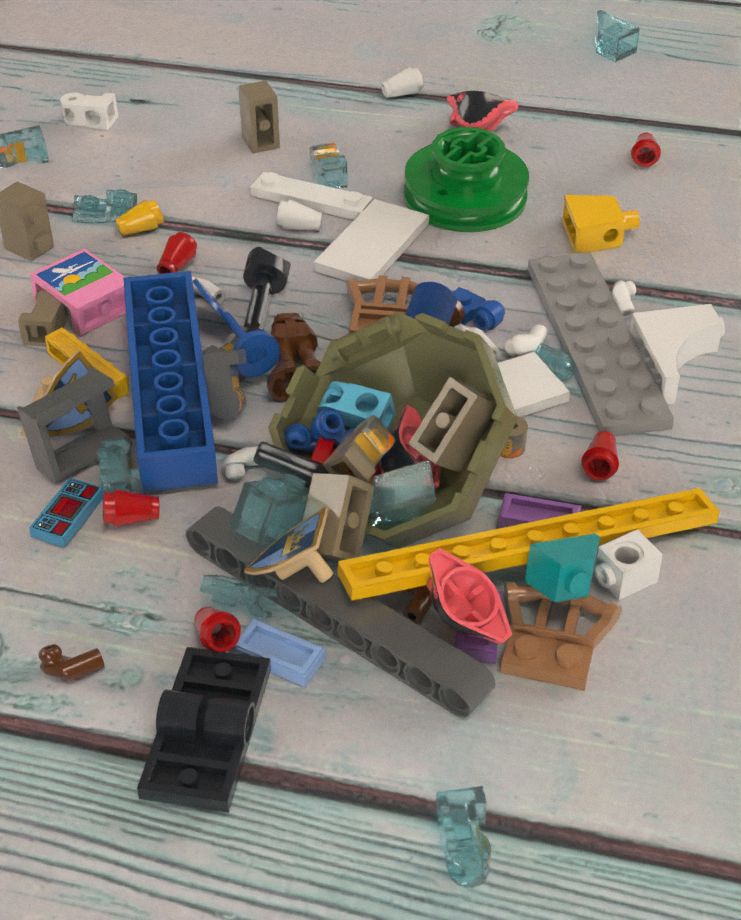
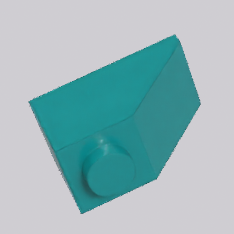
[525,534,600,602]

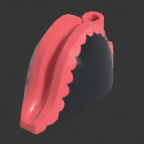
[447,91,519,132]
[379,405,441,489]
[427,548,512,644]

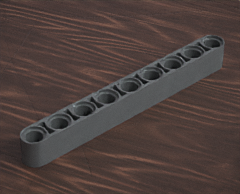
[185,506,496,718]

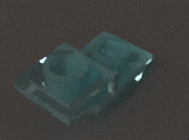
[72,189,137,223]

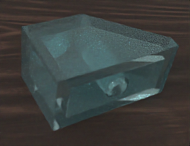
[595,10,640,62]
[369,461,436,526]

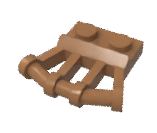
[346,275,419,334]
[500,582,622,691]

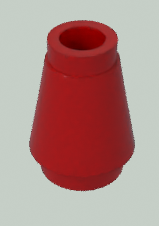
[631,132,661,167]
[156,232,197,274]
[581,431,619,481]
[103,489,160,527]
[194,607,241,652]

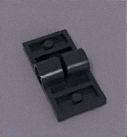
[137,647,271,813]

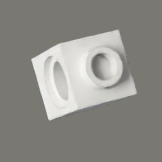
[594,529,663,600]

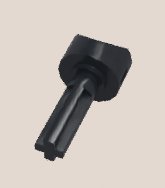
[243,247,291,332]

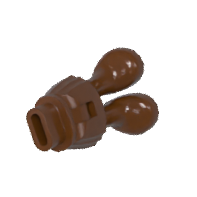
[267,313,321,402]

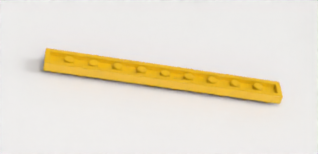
[337,488,720,601]

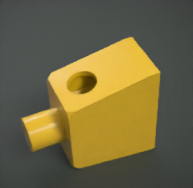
[562,195,640,253]

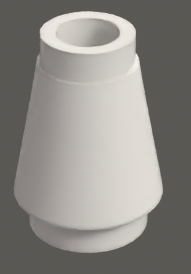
[381,67,424,99]
[276,199,323,231]

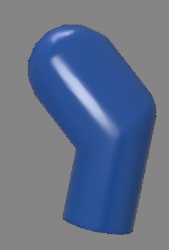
[284,423,334,453]

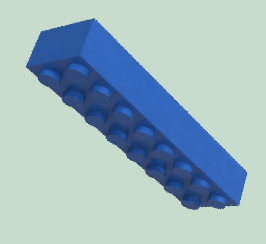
[123,271,218,492]

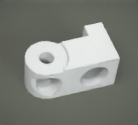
[60,93,118,130]

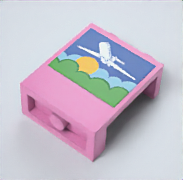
[30,249,126,336]

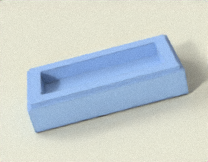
[232,619,326,688]

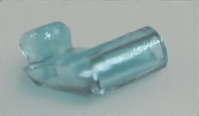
[535,343,574,382]

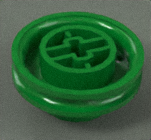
[404,127,529,232]

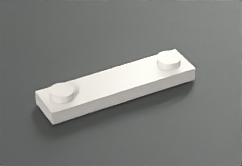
[250,172,373,220]

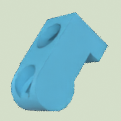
[317,381,396,431]

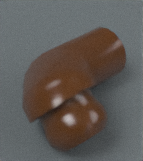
[403,585,433,624]
[38,644,105,681]

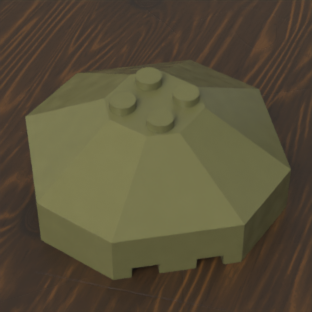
[268,312,518,549]

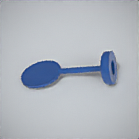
[193,278,280,377]

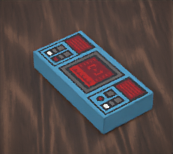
[29,478,104,548]

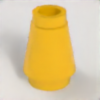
[115,199,164,236]

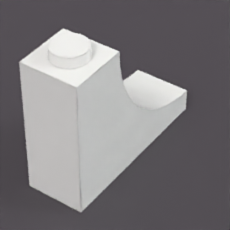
[630,304,725,404]

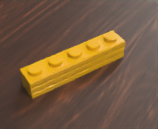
[45,327,129,401]

